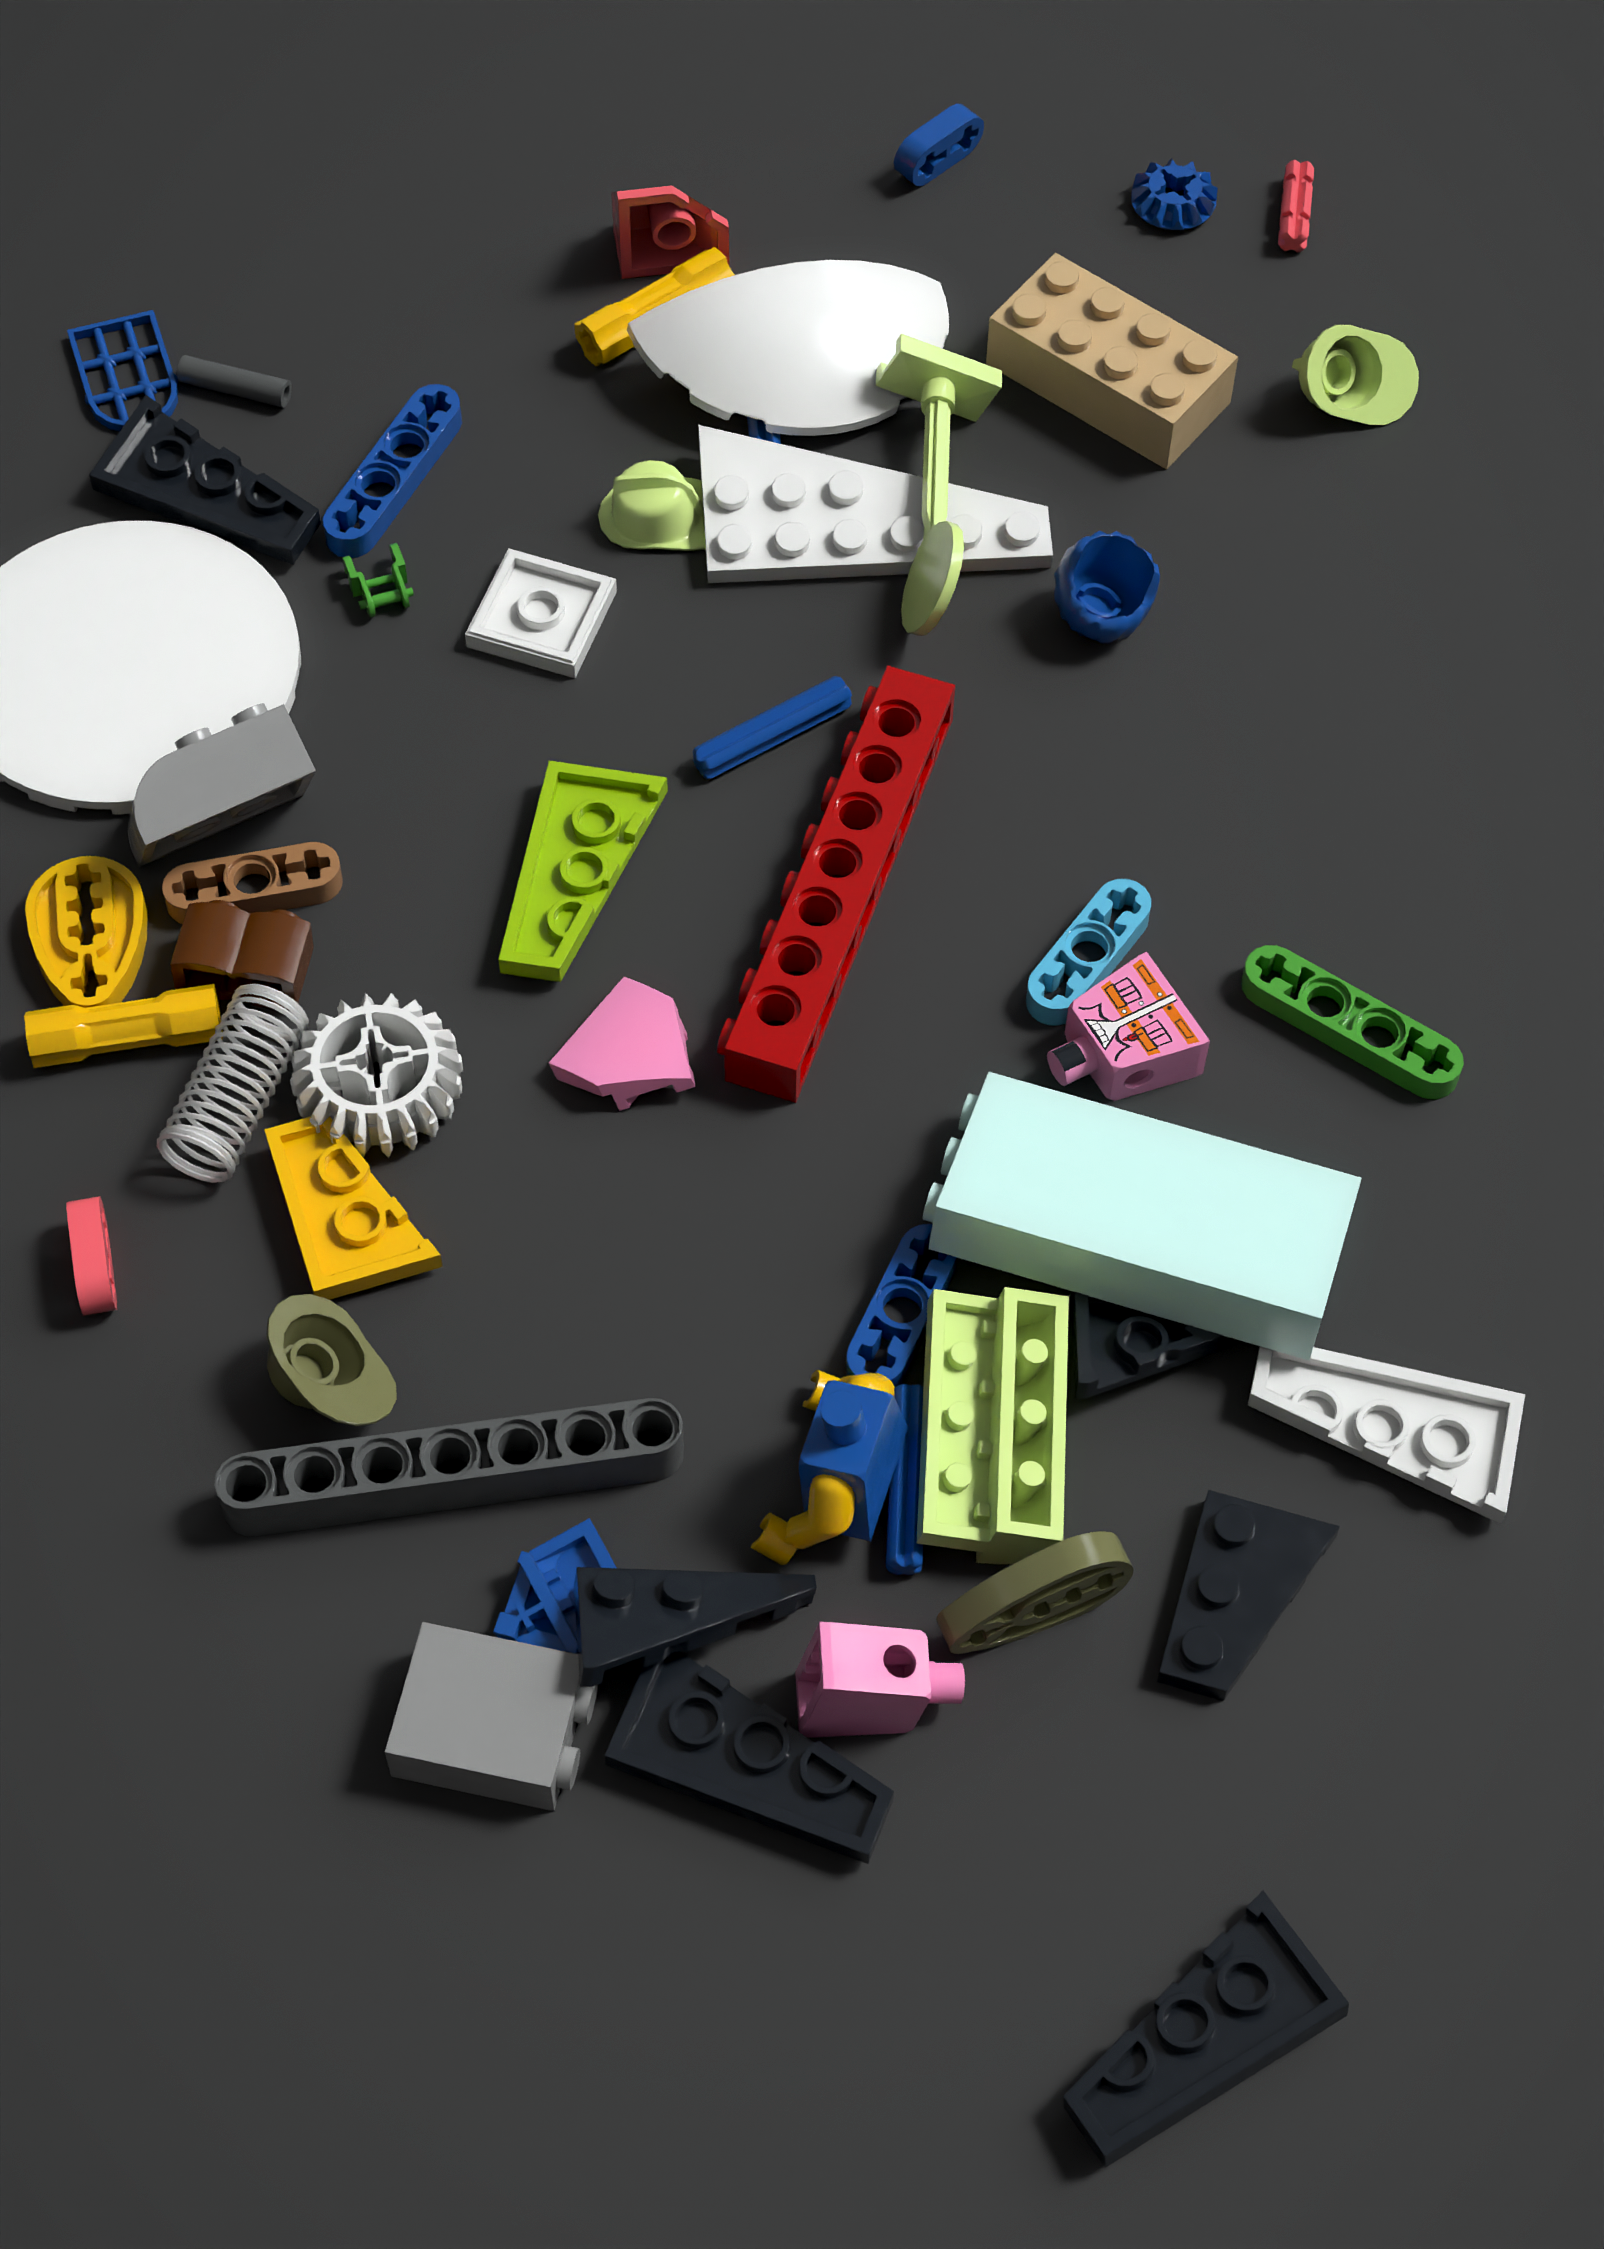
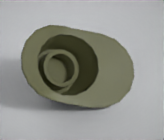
[267,1294,397,1426]

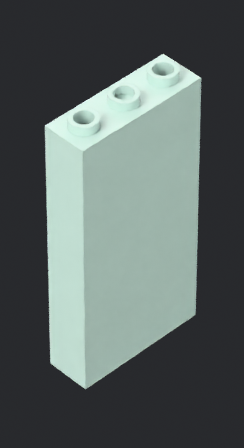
[923,1072,1362,1361]

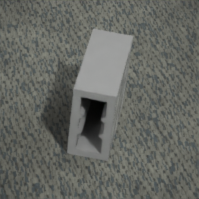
[385,1622,597,1811]

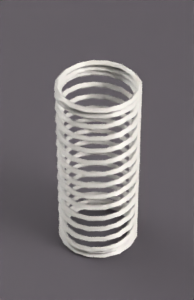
[157,984,309,1183]

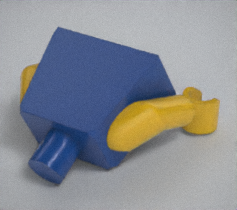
[751,1370,908,1565]

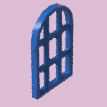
[67,310,178,432]

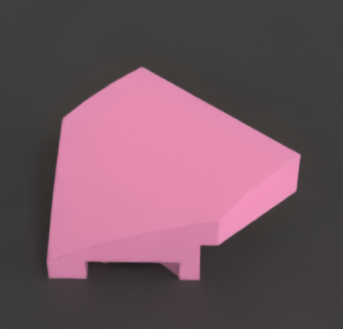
[549,977,695,1111]

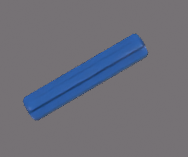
[692,676,852,779]
[886,1384,924,1575]

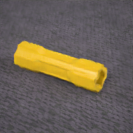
[574,247,735,366]
[24,984,223,1068]

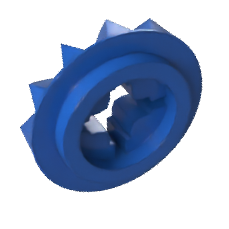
[1131,158,1218,230]

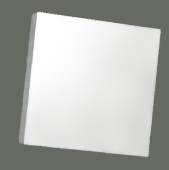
[465,548,617,678]

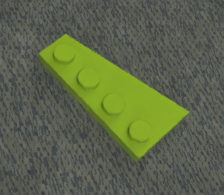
[498,761,668,982]

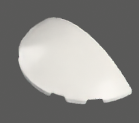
[627,260,949,436]

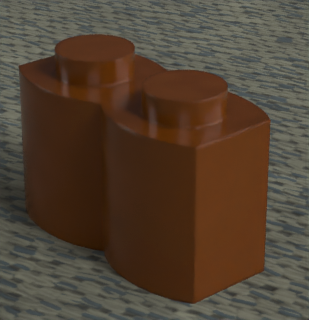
[170,900,314,1009]

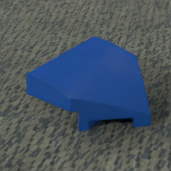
[493,1518,617,1654]

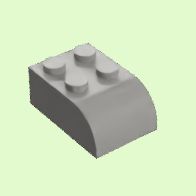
[128,703,316,867]

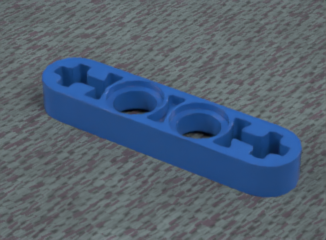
[323,384,462,558]

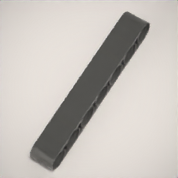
[214,1398,684,1536]

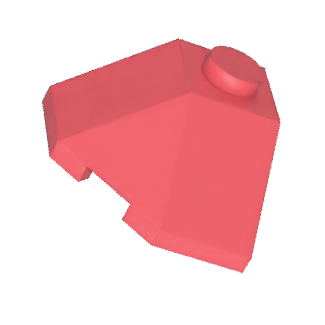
[611,185,729,279]

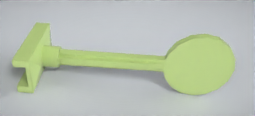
[876,334,1002,636]

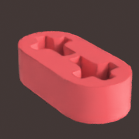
[66,1196,117,1316]

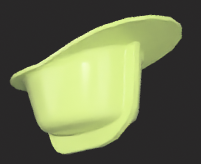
[1292,325,1419,425]
[598,460,706,551]

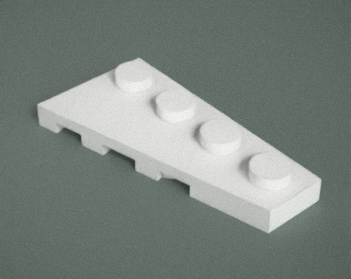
[1248,1346,1525,1524]

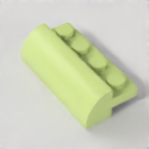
[916,1287,1069,1564]

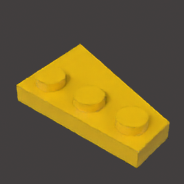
[264,1116,443,1300]

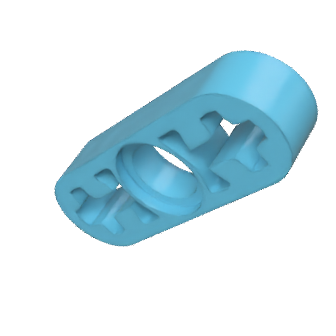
[1026,879,1151,1026]

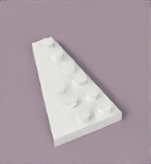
[699,425,1053,583]

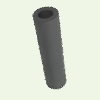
[177,355,292,408]

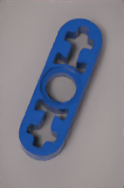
[846,1224,957,1388]

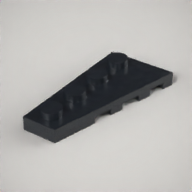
[1063,1890,1349,2168]

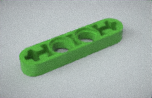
[1241,945,1464,1099]

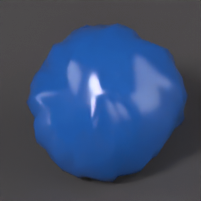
[1054,531,1160,644]

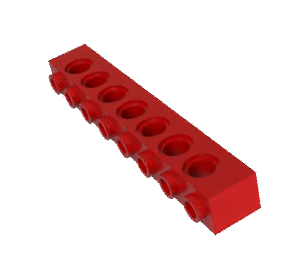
[717,665,955,1103]

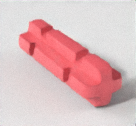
[1278,160,1314,253]

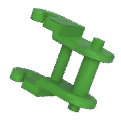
[342,543,414,618]

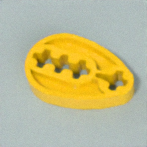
[25,856,148,1008]

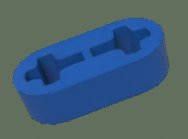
[893,104,984,186]

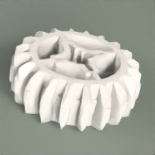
[290,993,463,1158]

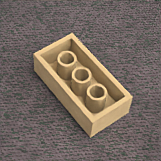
[986,253,1238,470]

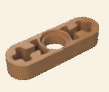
[162,842,343,924]

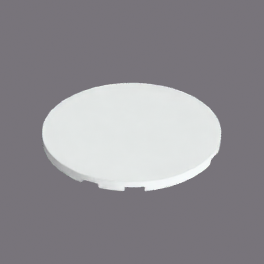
[0,521,301,814]

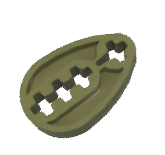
[936,1531,1134,1654]

